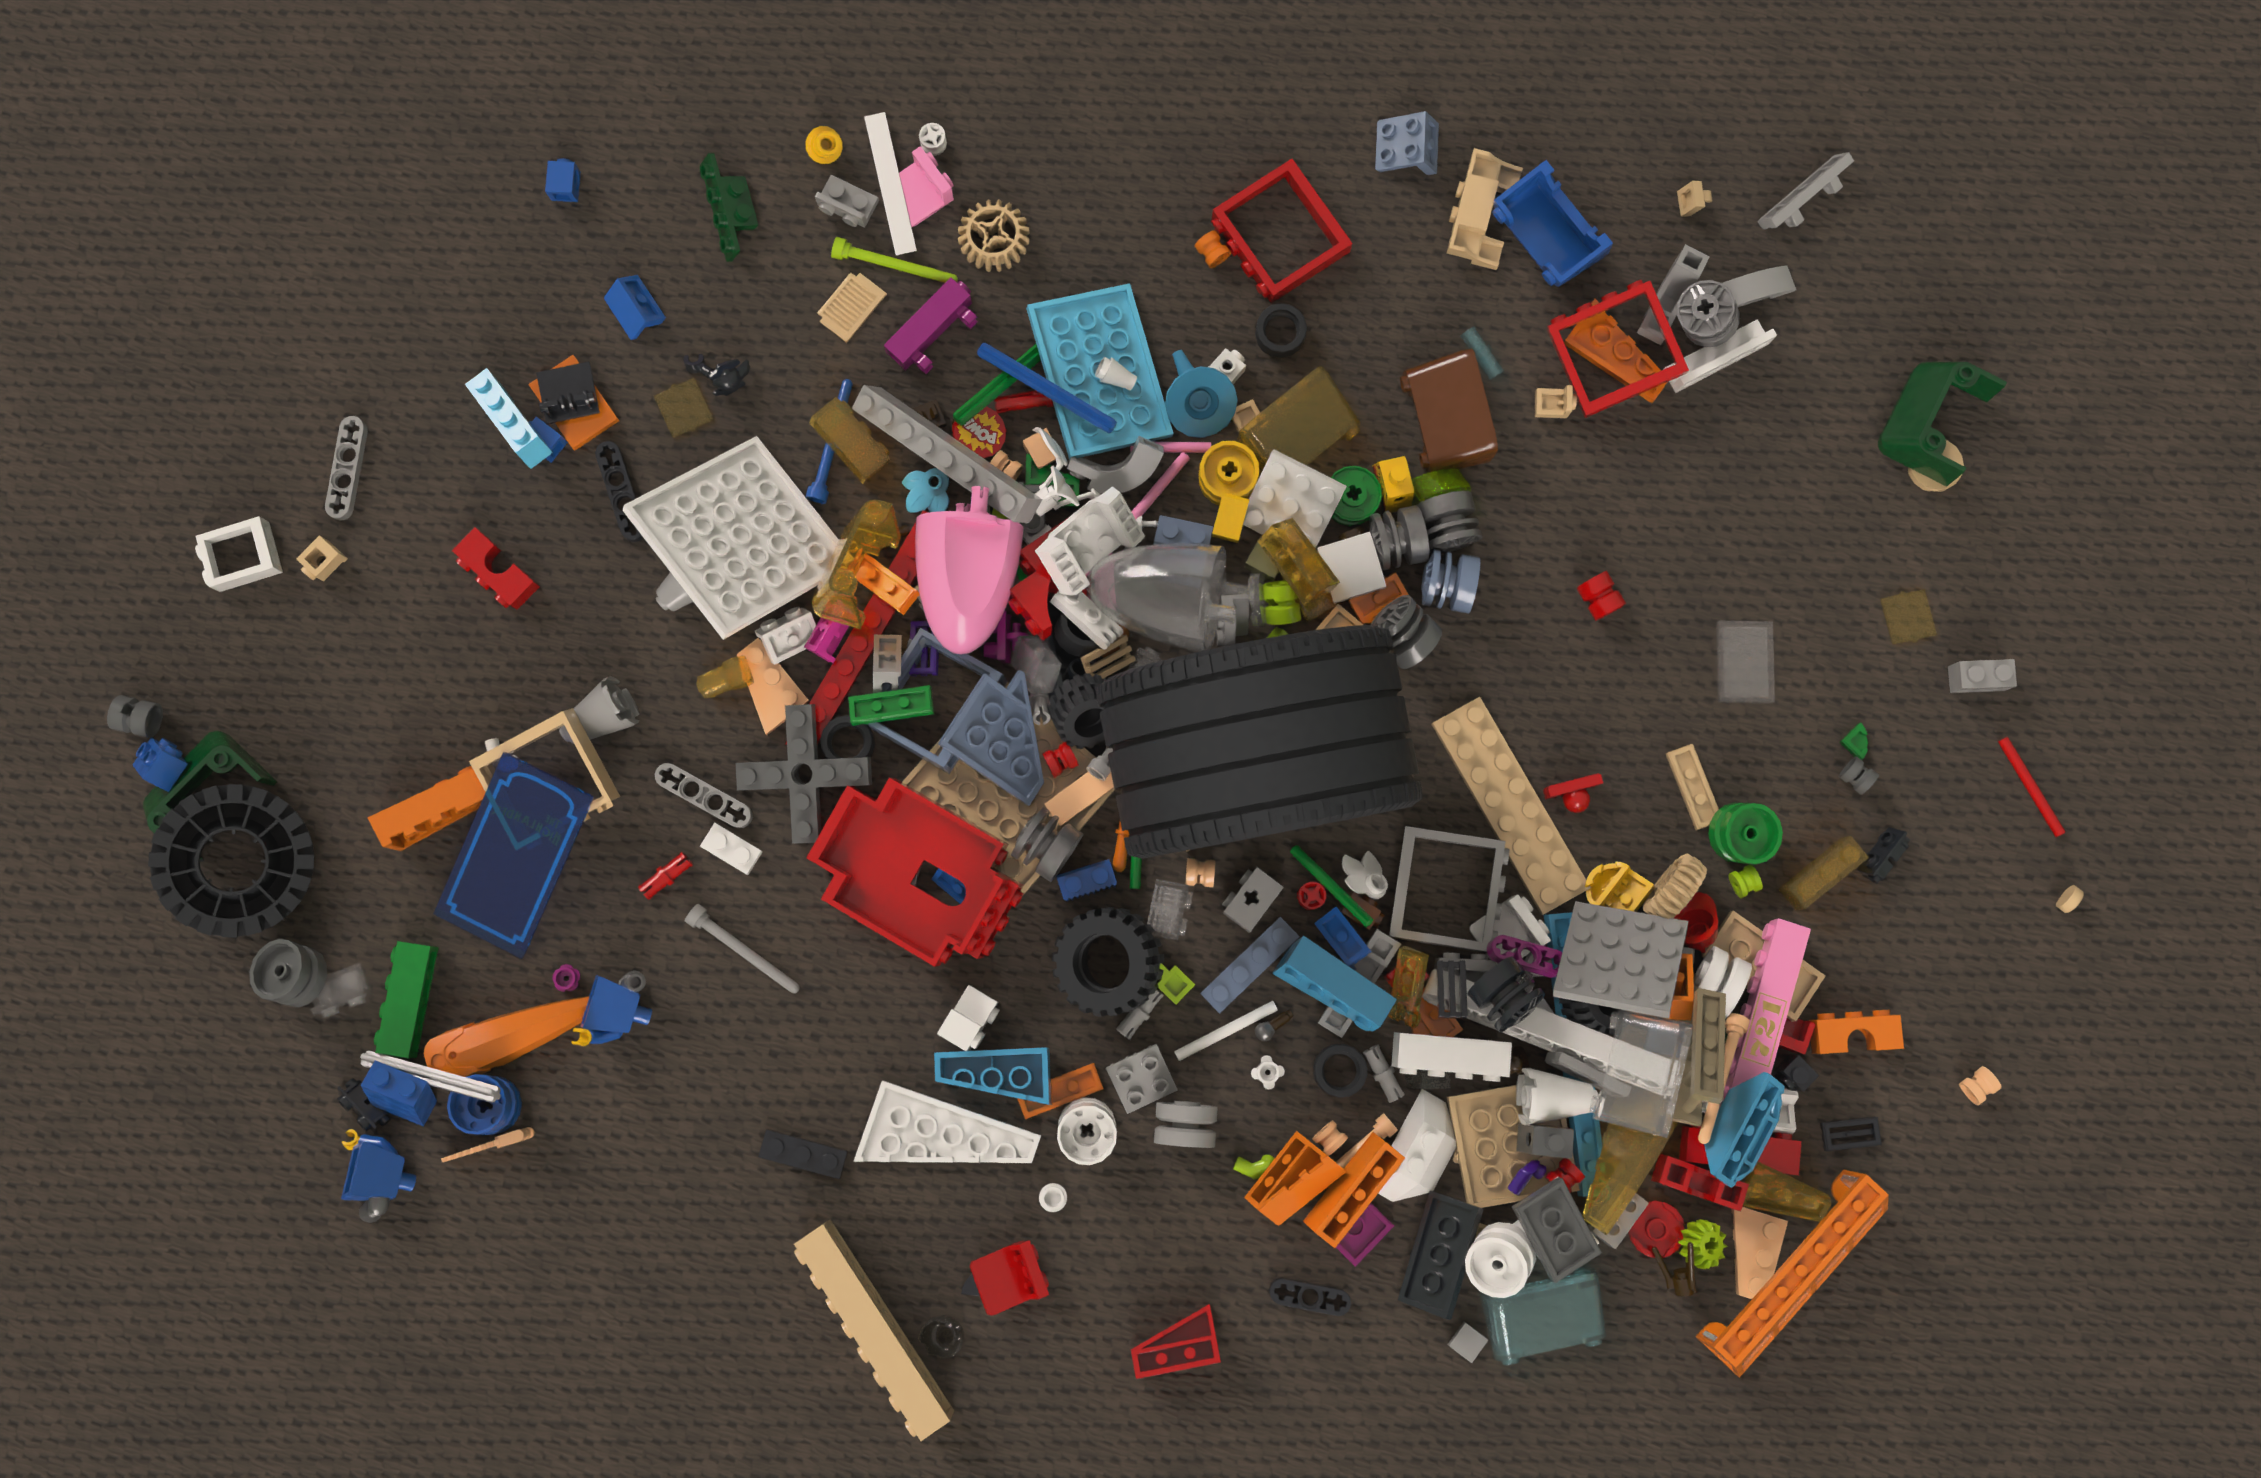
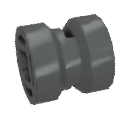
[1838,756,1879,795]

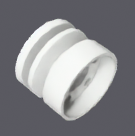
[1057,1097,1117,1165]

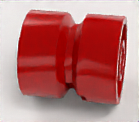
[1576,571,1627,621]

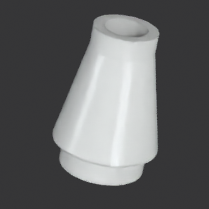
[1095,357,1137,391]

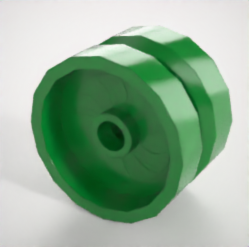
[1708,803,1783,864]

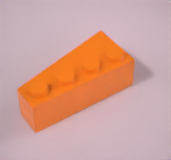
[368,766,491,851]

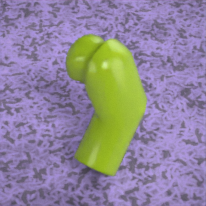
[1233,1154,1275,1179]

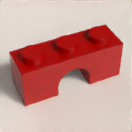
[452,527,540,610]
[1651,1154,1749,1212]

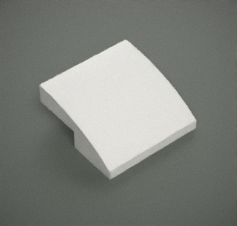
[1317,532,1386,604]

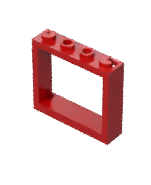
[1211,159,1353,303]
[1547,280,1689,418]

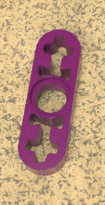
[1487,935,1562,978]

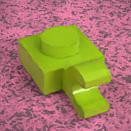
[1157,963,1195,1005]

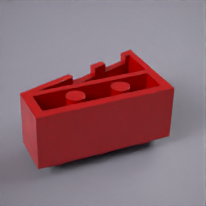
[1131,1304,1221,1379]

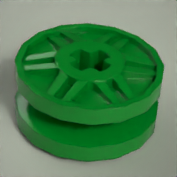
[1331,466,1382,527]

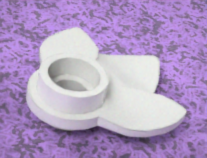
[1342,851,1388,899]

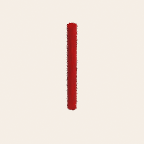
[1998,736,2066,837]

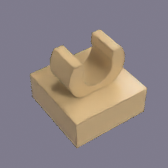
[1677,181,1712,217]

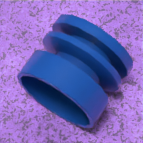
[447,1074,522,1135]

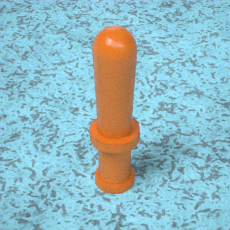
[1112,822,1129,872]

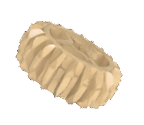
[958,199,1030,272]
[1643,854,1707,919]

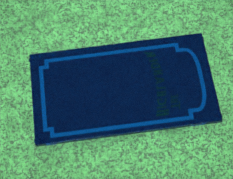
[434,752,594,959]

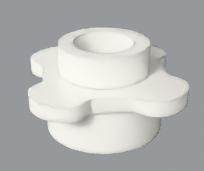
[1251,1055,1285,1089]

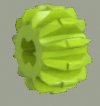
[1678,1219,1728,1269]

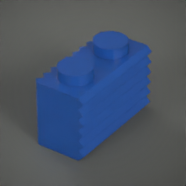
[1056,859,1117,903]

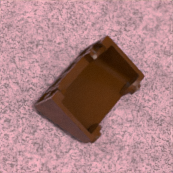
[1400,348,1498,476]

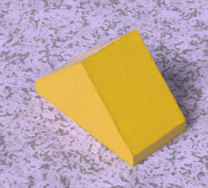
[1212,493,1250,543]

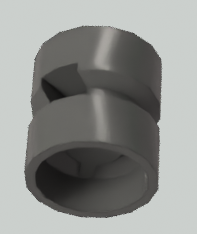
[107,695,163,738]

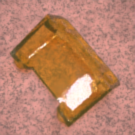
[1237,366,1361,473]
[812,499,901,629]

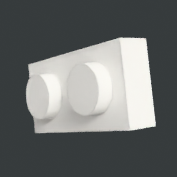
[700,823,763,875]

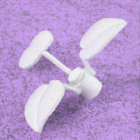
[1033,427,1101,517]

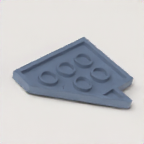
[938,670,1044,806]

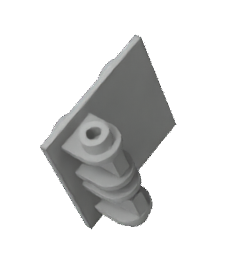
[1106,1044,1177,1114]

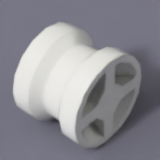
[919,123,947,156]

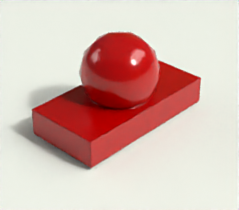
[1543,773,1603,813]

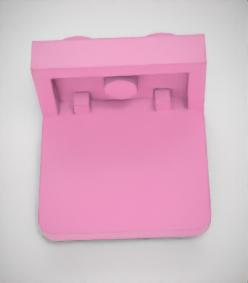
[899,146,954,228]

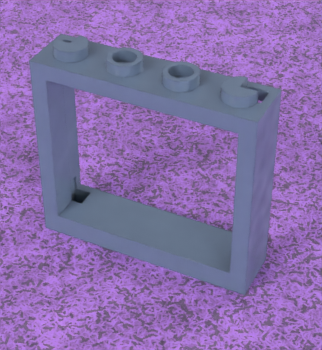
[866,628,1008,774]

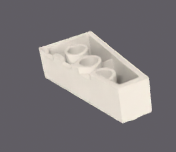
[1392,1032,1512,1082]

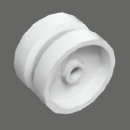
[1693,946,1752,1019]
[1465,1222,1536,1298]

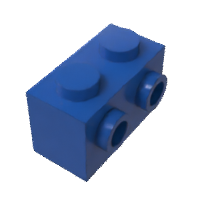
[132,737,188,792]

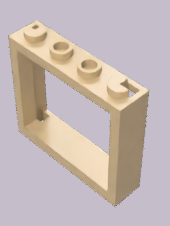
[469,708,620,850]

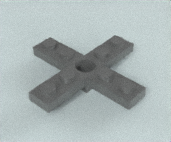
[736,704,872,844]

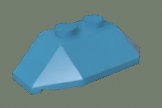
[1704,1072,1785,1188]

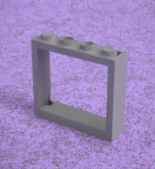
[1389,826,1510,953]

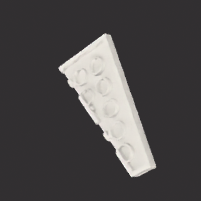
[854,1080,1041,1163]

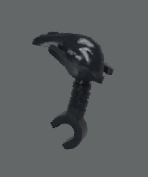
[683,354,750,396]

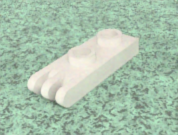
[1050,591,1123,650]

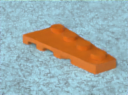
[1564,299,1667,403]

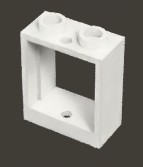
[195,516,283,592]

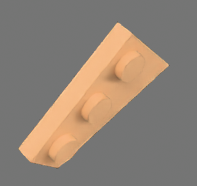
[737,638,810,735]

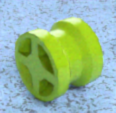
[1729,864,1763,898]

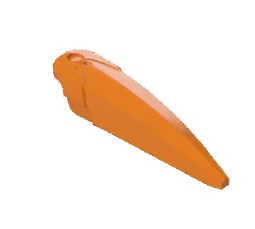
[424,996,589,1077]

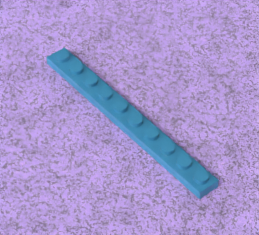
[1544,912,1608,1197]

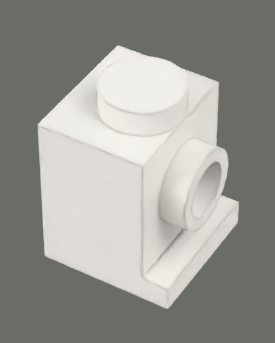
[1208,348,1246,384]

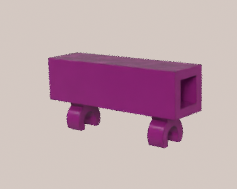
[884,277,978,374]

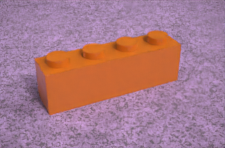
[1303,1132,1405,1248]

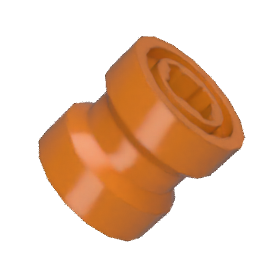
[1194,230,1231,268]

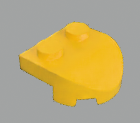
[1585,862,1655,912]

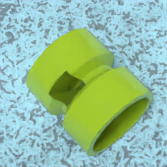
[1262,580,1301,625]

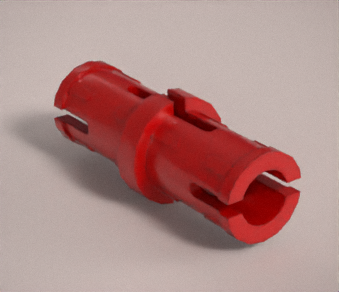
[638,852,693,900]

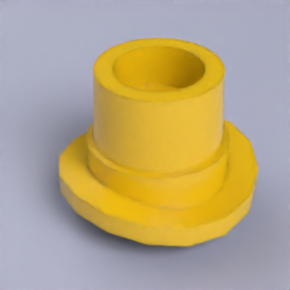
[805,126,842,164]

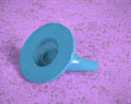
[1165,350,1238,438]

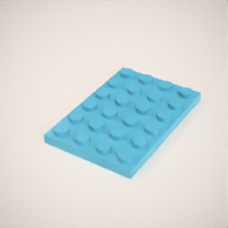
[1026,283,1174,459]

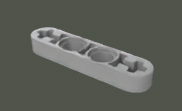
[325,416,368,521]
[655,763,753,828]

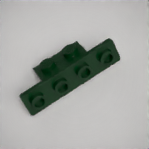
[700,153,758,262]

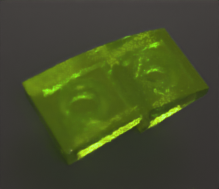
[1411,469,1471,502]

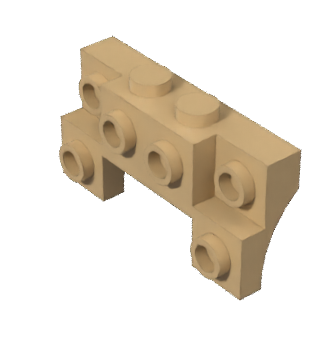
[1447,148,1523,270]

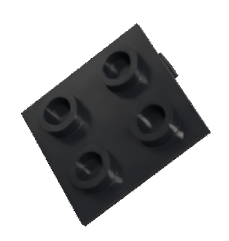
[536,361,600,424]

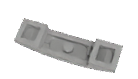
[1703,266,1796,315]
[1318,929,1401,1038]

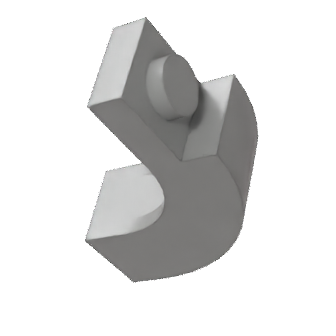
[1637,244,1709,345]
[1067,436,1164,494]

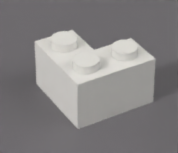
[937,985,1000,1051]

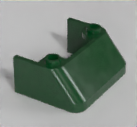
[1878,362,2007,487]
[143,731,277,859]

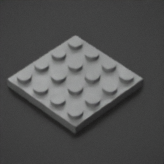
[1553,901,1688,1018]

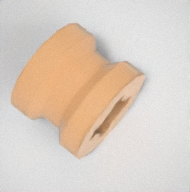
[1312,1120,1348,1156]

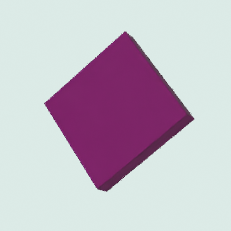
[1336,1203,1394,1267]

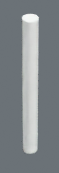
[1174,1001,1278,1061]

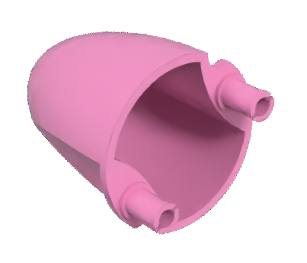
[915,486,1024,654]

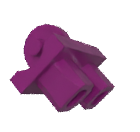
[984,611,1028,664]

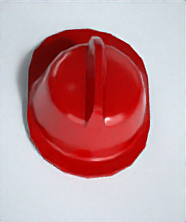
[1674,892,1719,953]

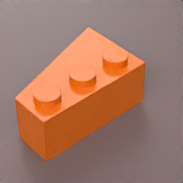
[1244,1131,1347,1226]

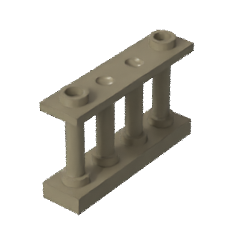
[1671,988,1726,1127]

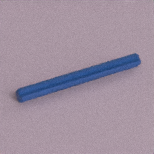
[977,343,1117,433]

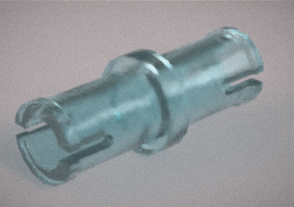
[1460,326,1505,380]

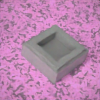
[1447,1322,1488,1363]

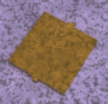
[654,378,714,438]
[1880,589,1937,645]

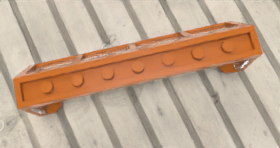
[1696,1170,1889,1378]

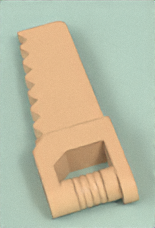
[441,1127,535,1162]

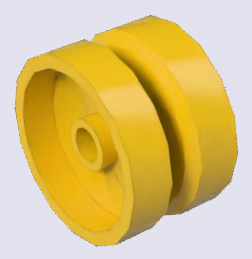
[1199,441,1259,506]

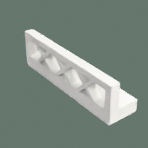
[1663,319,1777,393]

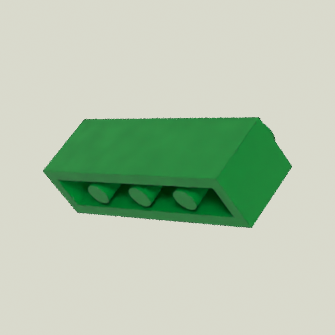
[374,941,439,1058]

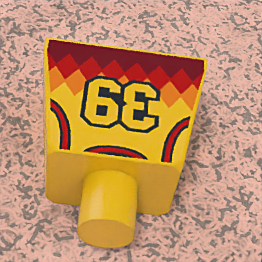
[1372,456,1414,513]

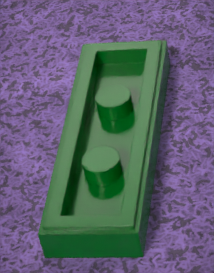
[848,685,934,726]

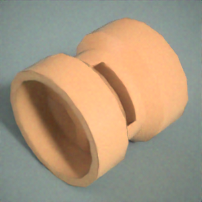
[990,450,1024,481]
[1185,858,1215,887]
[1959,1066,2001,1106]

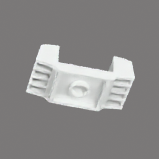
[1035,487,1145,595]

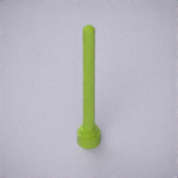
[831,237,958,283]

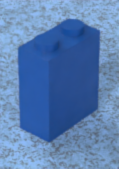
[361,1060,437,1127]

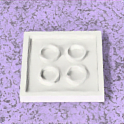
[1243,449,1347,559]

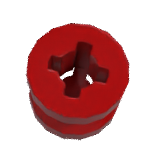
[1297,882,1326,910]

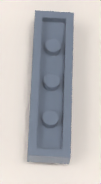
[1200,917,1299,1014]

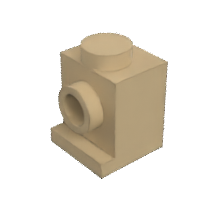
[297,535,348,581]

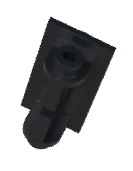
[1856,827,1910,884]
[337,1078,391,1135]

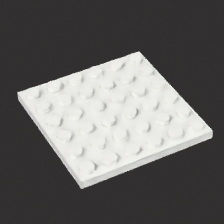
[623,436,855,640]

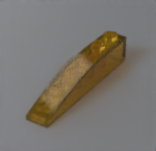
[1582,1082,1678,1235]

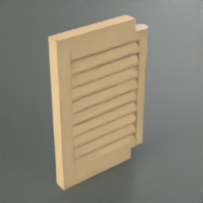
[817,272,887,343]

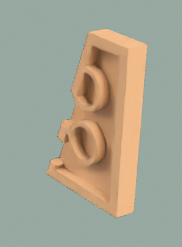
[1732,1207,1788,1299]

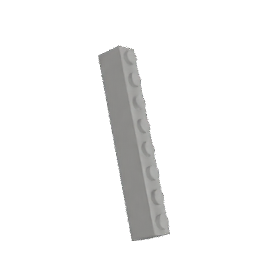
[852,385,1043,523]

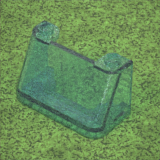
[1478,1266,1607,1365]

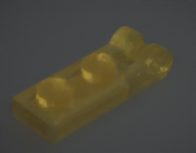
[1388,946,1429,1028]

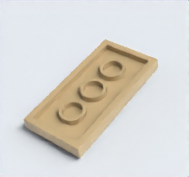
[1702,911,1825,1022]

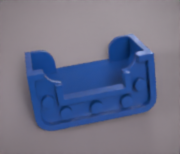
[1492,160,1613,287]

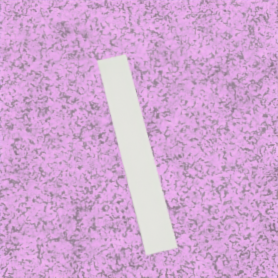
[864,112,917,255]

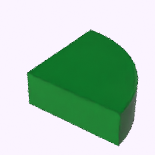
[1840,722,1868,760]

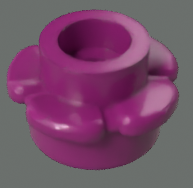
[553,964,580,992]

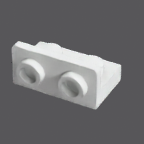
[755,607,816,665]

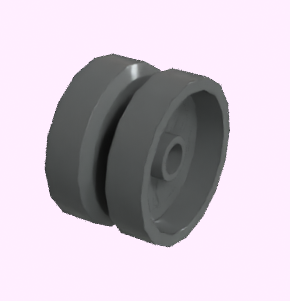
[249,939,327,1007]

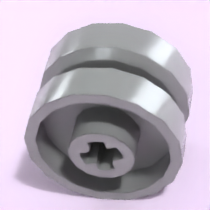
[1154,1101,1218,1148]

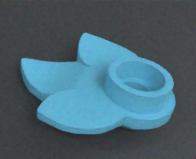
[902,468,949,513]

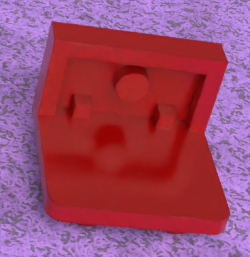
[970,1240,1049,1315]

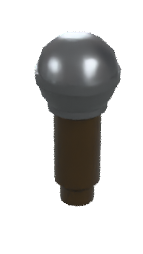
[1255,1010,1294,1041]

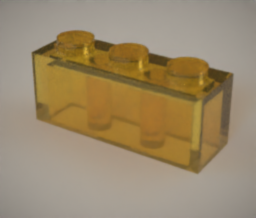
[809,397,891,485]
[1258,518,1340,606]
[1778,836,1869,911]

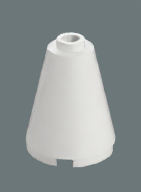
[1516,1068,1598,1125]

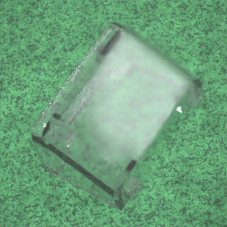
[1589,1009,1693,1138]

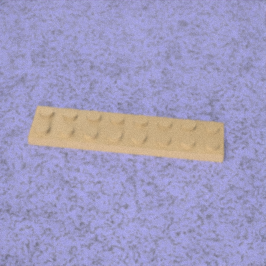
[1432,697,1591,915]

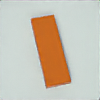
[845,550,920,615]
[1017,1063,1104,1119]

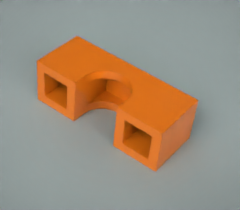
[1809,1010,1904,1054]

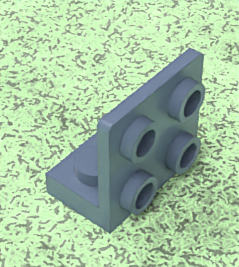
[1375,111,1439,175]

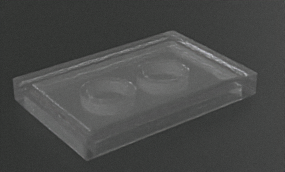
[1716,621,1775,704]

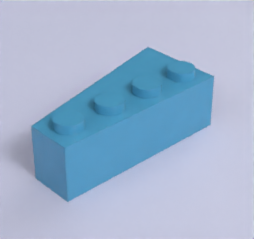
[1272,936,1397,1032]
[934,1047,1052,1105]

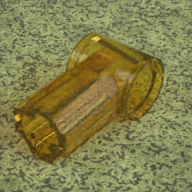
[696,656,754,699]

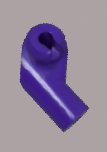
[1508,1160,1547,1195]

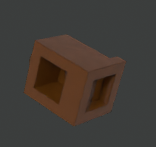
[1340,891,1384,931]

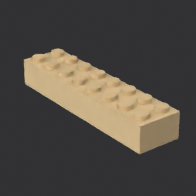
[794,1219,954,1441]

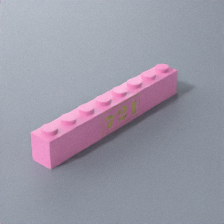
[1719,918,1811,1108]

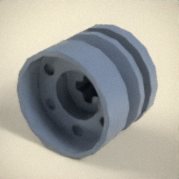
[1421,549,1480,614]

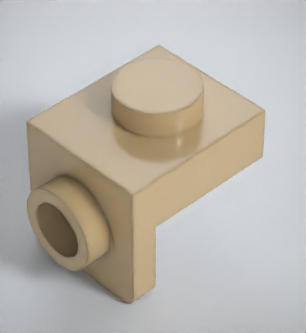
[1535,385,1577,418]

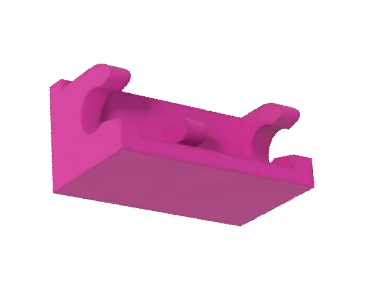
[804,600,861,663]

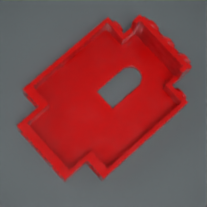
[807,778,1024,967]

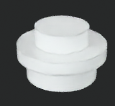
[1039,1183,1067,1212]

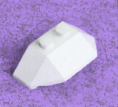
[1378,1089,1456,1202]

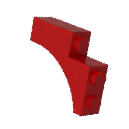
[1008,517,1069,641]

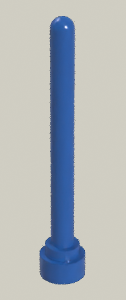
[805,379,853,504]

